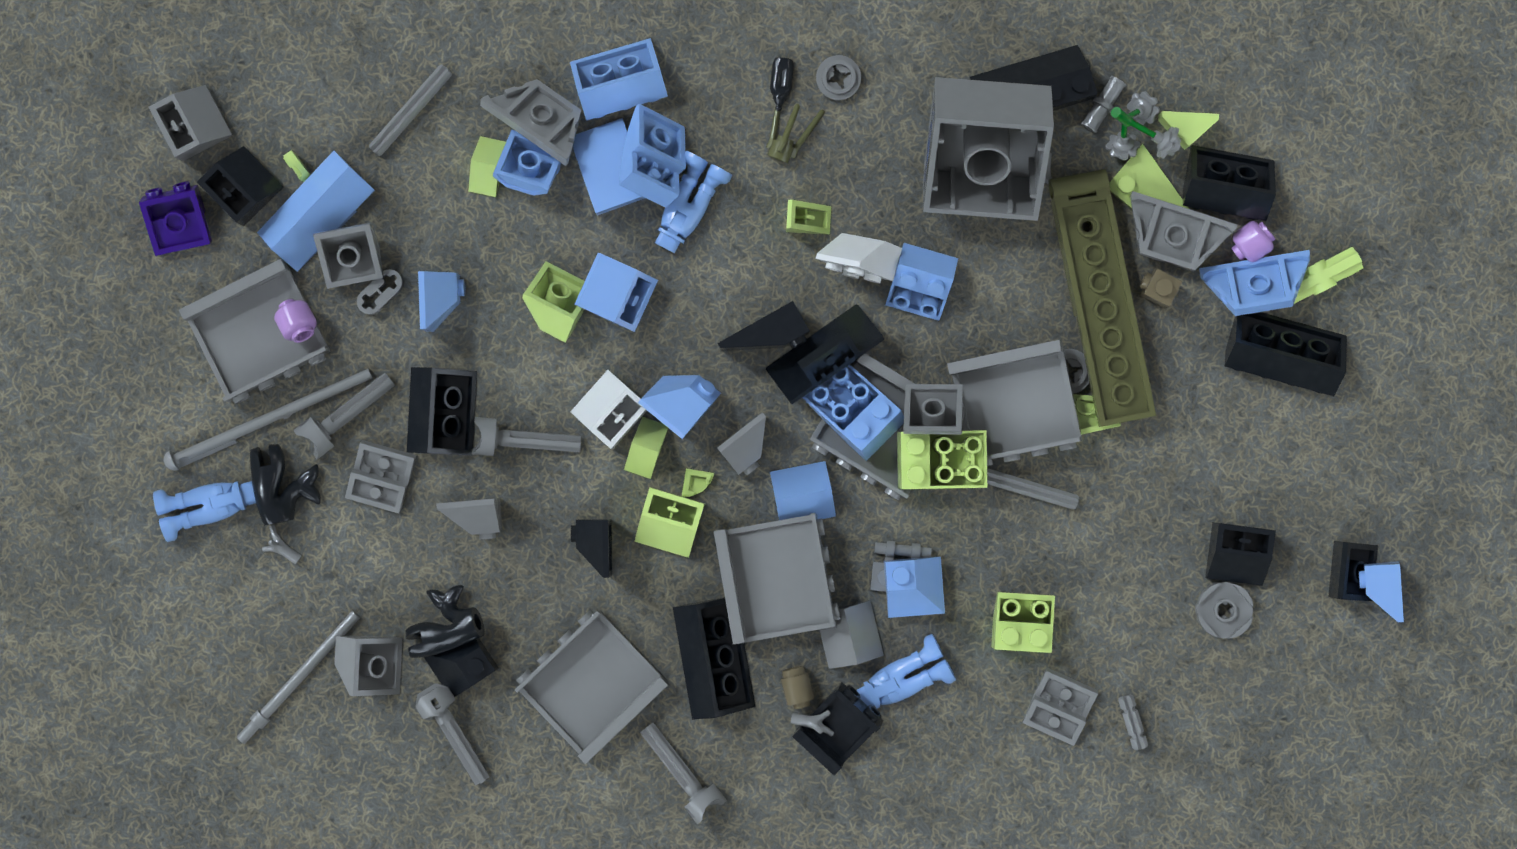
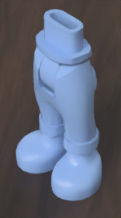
[655,151,732,254]
[153,481,256,542]
[857,634,956,709]

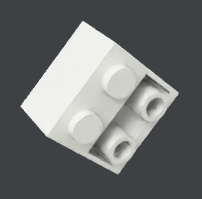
[816,233,902,284]
[570,370,647,449]

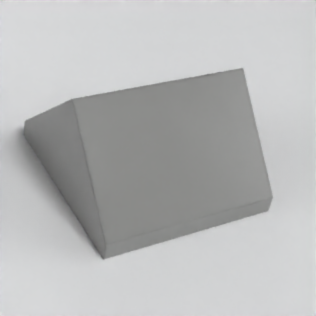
[313,223,383,289]
[903,384,963,435]
[820,601,884,669]

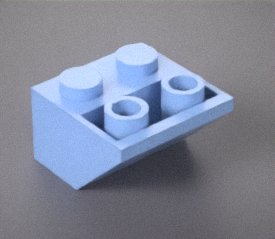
[885,243,958,321]
[574,253,658,332]

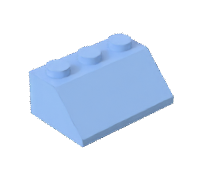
[570,38,668,120]

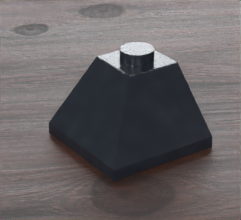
[571,519,612,578]
[424,638,498,697]

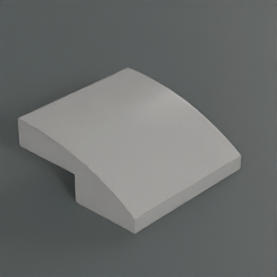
[345,440,417,514]
[1022,667,1098,746]

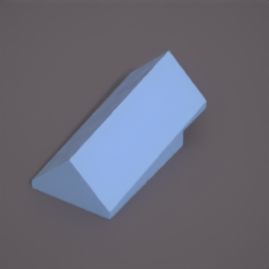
[257,151,375,272]

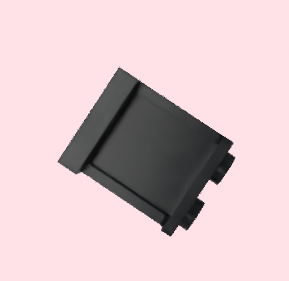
[792,682,883,775]

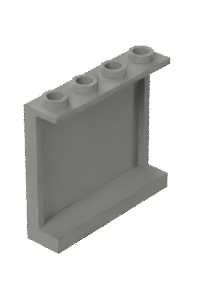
[179,259,331,404]
[947,340,1083,466]
[809,353,915,501]
[714,513,840,644]
[515,609,669,764]

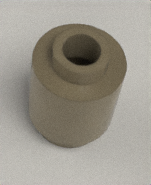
[781,666,815,709]

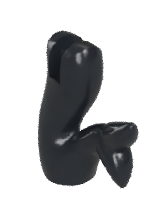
[250,444,321,526]
[405,585,485,658]

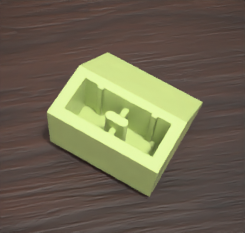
[634,487,705,558]
[991,592,1055,653]

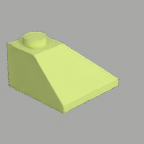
[522,261,585,343]

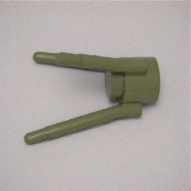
[766,104,825,163]

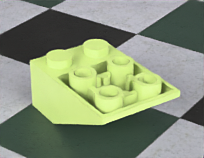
[897,430,987,489]

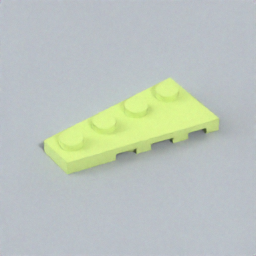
[1109,144,1189,210]

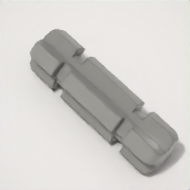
[1118,694,1148,750]

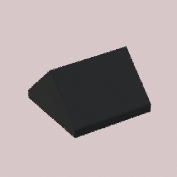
[1328,541,1378,601]

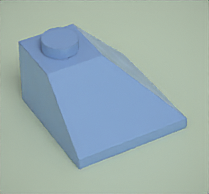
[418,271,465,332]
[638,375,721,439]
[884,556,945,618]
[1359,561,1404,622]

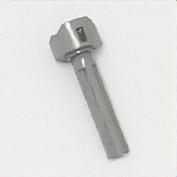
[293,372,395,460]
[472,417,581,456]
[415,683,490,786]
[640,723,727,824]

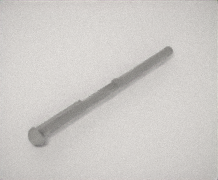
[163,368,373,471]

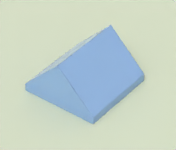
[770,461,836,520]

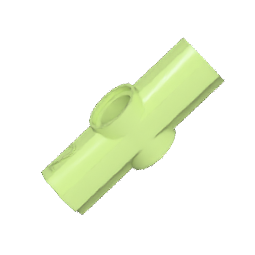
[1294,247,1363,304]

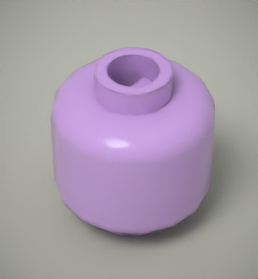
[1231,221,1275,262]
[274,299,317,343]

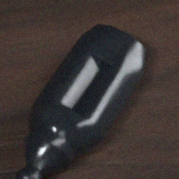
[770,57,794,111]

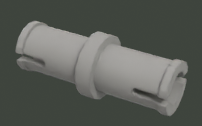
[1081,76,1126,134]

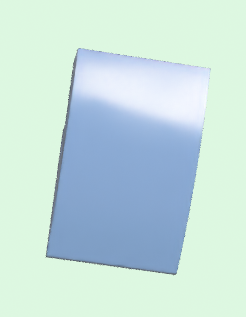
[619,104,686,208]
[573,118,645,215]

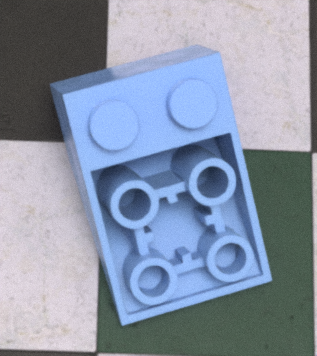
[802,364,904,461]

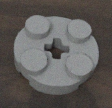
[1195,582,1254,639]

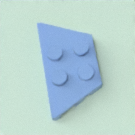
[1199,250,1310,316]

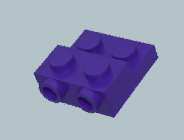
[139,181,212,256]

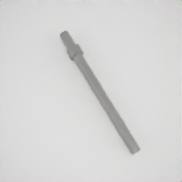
[237,611,360,744]

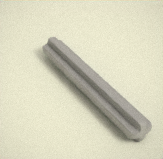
[369,64,452,156]
[987,468,1079,509]

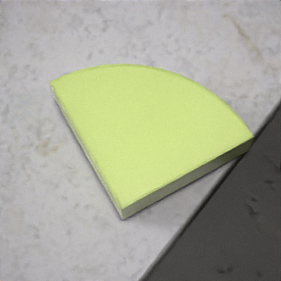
[283,150,311,182]
[682,468,714,497]

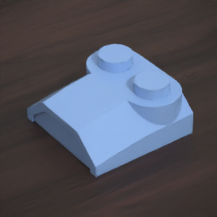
[493,130,561,196]

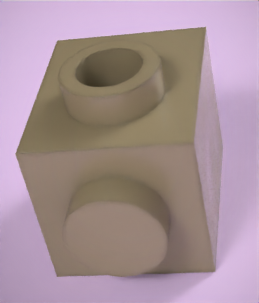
[1139,269,1182,309]

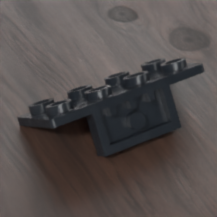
[766,304,884,404]

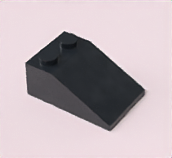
[718,301,810,351]

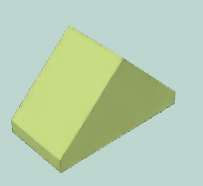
[1158,111,1219,150]
[468,136,506,197]
[786,200,831,235]
[624,416,668,479]

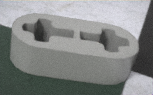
[357,269,404,315]

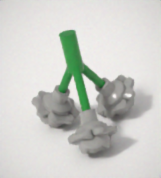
[1105,91,1182,160]

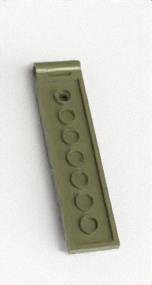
[1048,169,1156,427]

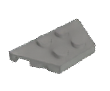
[480,79,581,166]
[1130,191,1237,272]

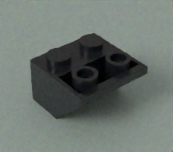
[197,146,284,226]
[1205,522,1276,586]

